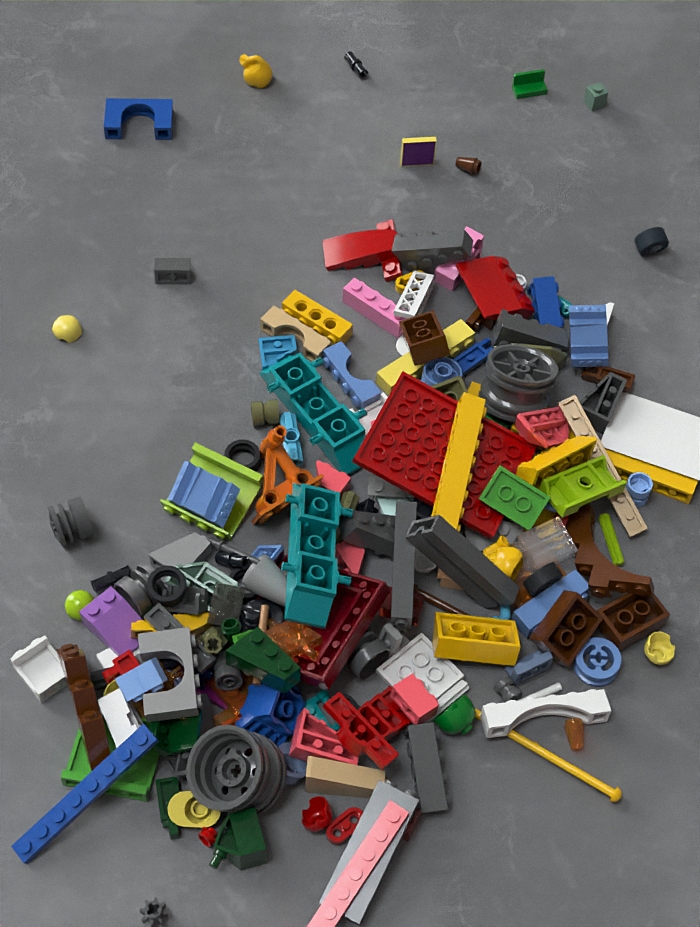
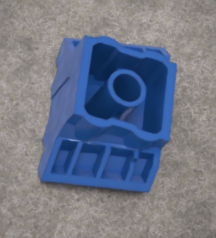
[235,682,306,746]

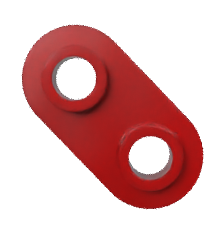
[326,807,363,845]

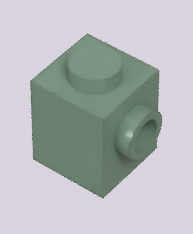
[583,82,609,112]

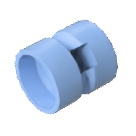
[626,472,653,507]

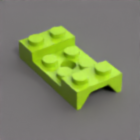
[539,455,627,518]

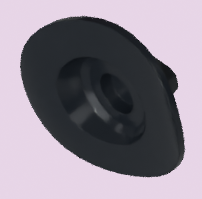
[235,599,284,637]

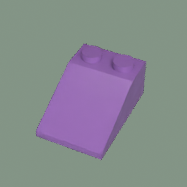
[79,586,142,656]

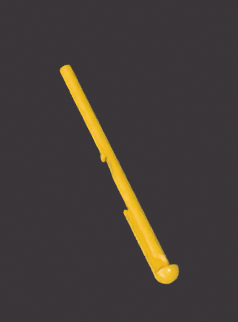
[475,708,622,802]

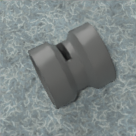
[494,676,522,703]

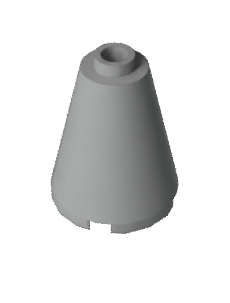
[242,554,287,607]

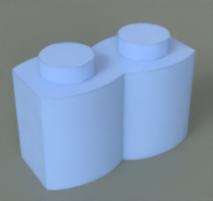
[115,657,168,702]

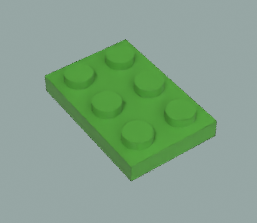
[478,465,551,531]

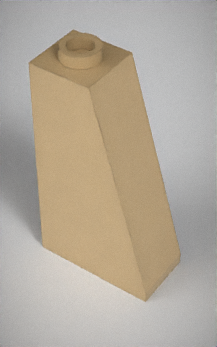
[305,756,389,798]

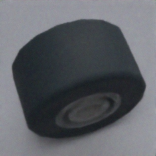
[634,227,669,256]

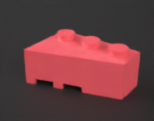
[289,708,359,765]

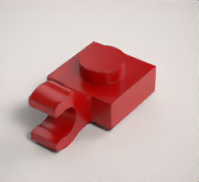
[102,650,140,684]

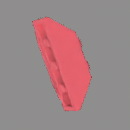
[515,407,569,448]

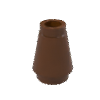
[455,157,482,174]

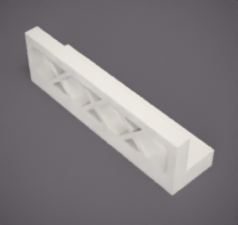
[393,271,434,319]

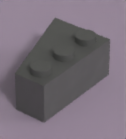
[580,372,627,433]

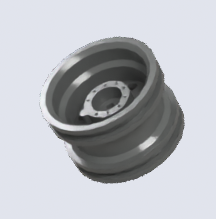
[478,344,558,422]
[186,725,286,815]

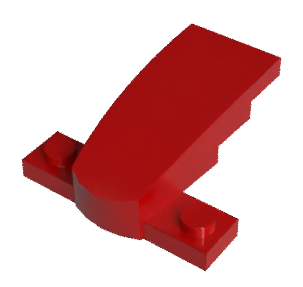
[322,219,403,282]
[323,686,412,770]

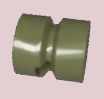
[251,399,280,426]

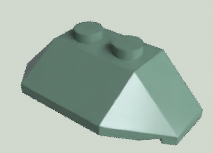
[164,562,242,622]

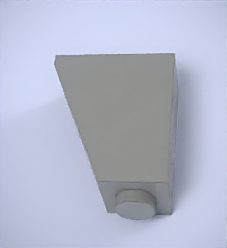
[149,532,212,568]

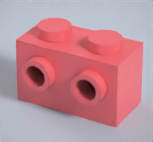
[390,673,439,725]

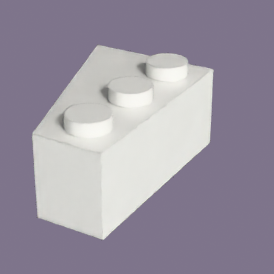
[97,688,143,747]

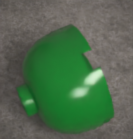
[433,694,476,735]

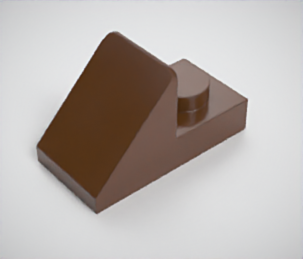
[466,307,494,331]

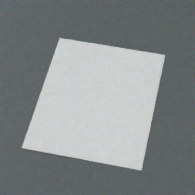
[601,391,700,480]

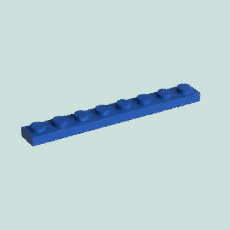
[11,723,159,864]

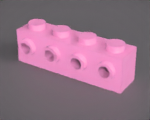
[342,278,408,339]

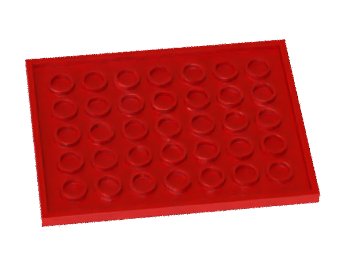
[352,371,537,539]

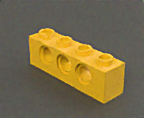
[282,290,353,345]

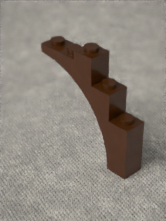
[561,504,655,598]
[56,644,110,771]

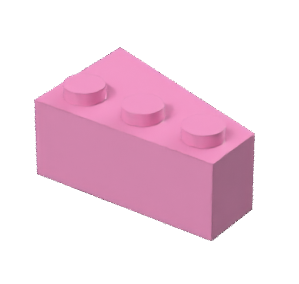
[434,226,484,292]

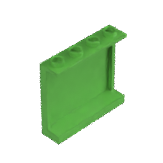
[60,715,160,802]

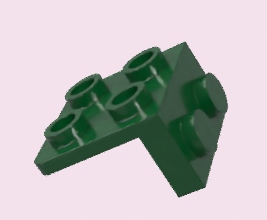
[150,708,203,757]

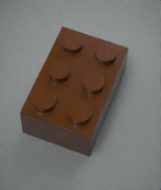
[399,310,450,366]
[529,590,603,667]
[597,593,670,651]

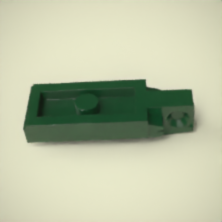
[155,777,179,839]

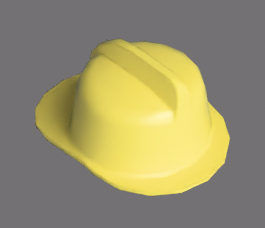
[167,791,221,828]

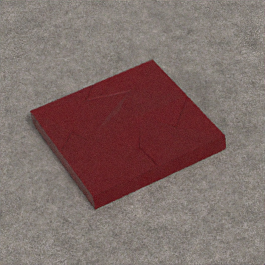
[223,554,390,690]

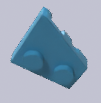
[258,335,297,370]

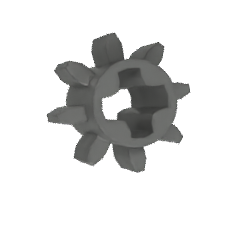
[139,897,168,927]

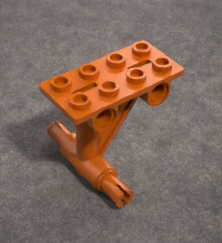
[251,425,324,525]

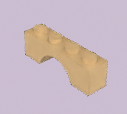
[260,306,331,362]

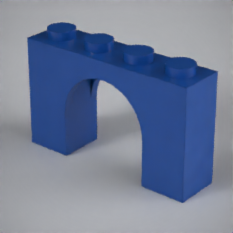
[104,98,174,140]

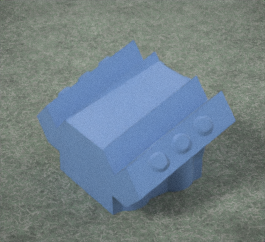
[569,305,609,367]
[167,461,240,528]

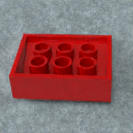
[455,256,535,321]

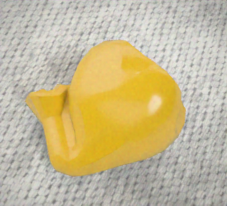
[239,54,273,88]
[483,535,524,581]

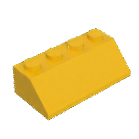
[516,436,597,489]
[432,612,521,666]

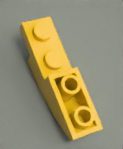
[131,612,215,638]

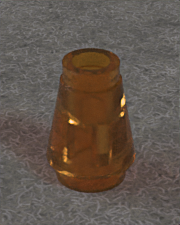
[563,718,584,751]

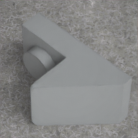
[378,622,409,661]

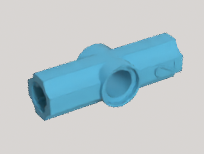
[279,412,304,467]

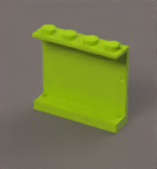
[160,442,264,541]

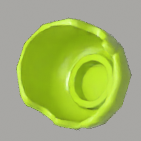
[65,590,94,621]

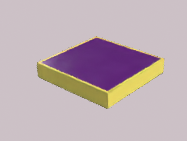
[400,137,437,167]

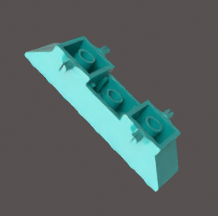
[259,352,367,475]
[281,483,353,629]

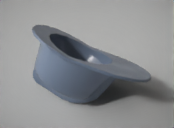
[278,742,307,786]

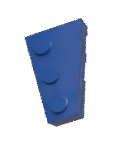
[527,276,564,328]

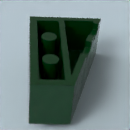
[225,627,301,693]

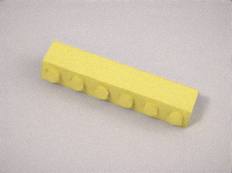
[376,319,475,396]

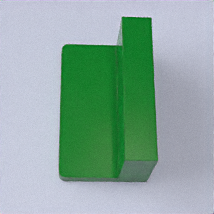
[512,69,548,99]

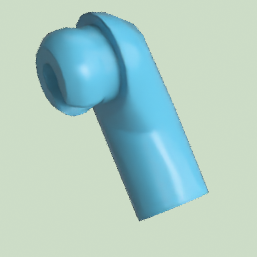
[493,604,511,620]

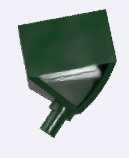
[209,807,267,871]

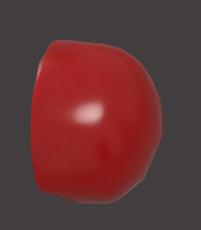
[301,796,333,832]

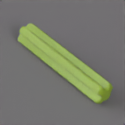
[599,513,625,566]

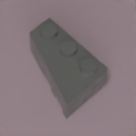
[338,511,395,561]

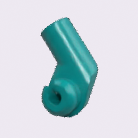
[558,295,572,318]

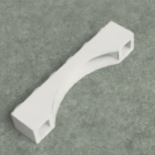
[480,689,611,738]

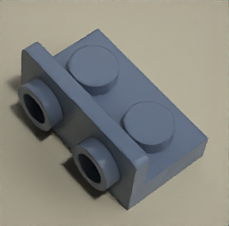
[505,650,553,685]

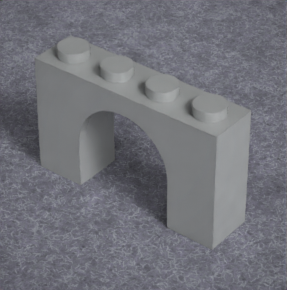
[138,627,202,722]

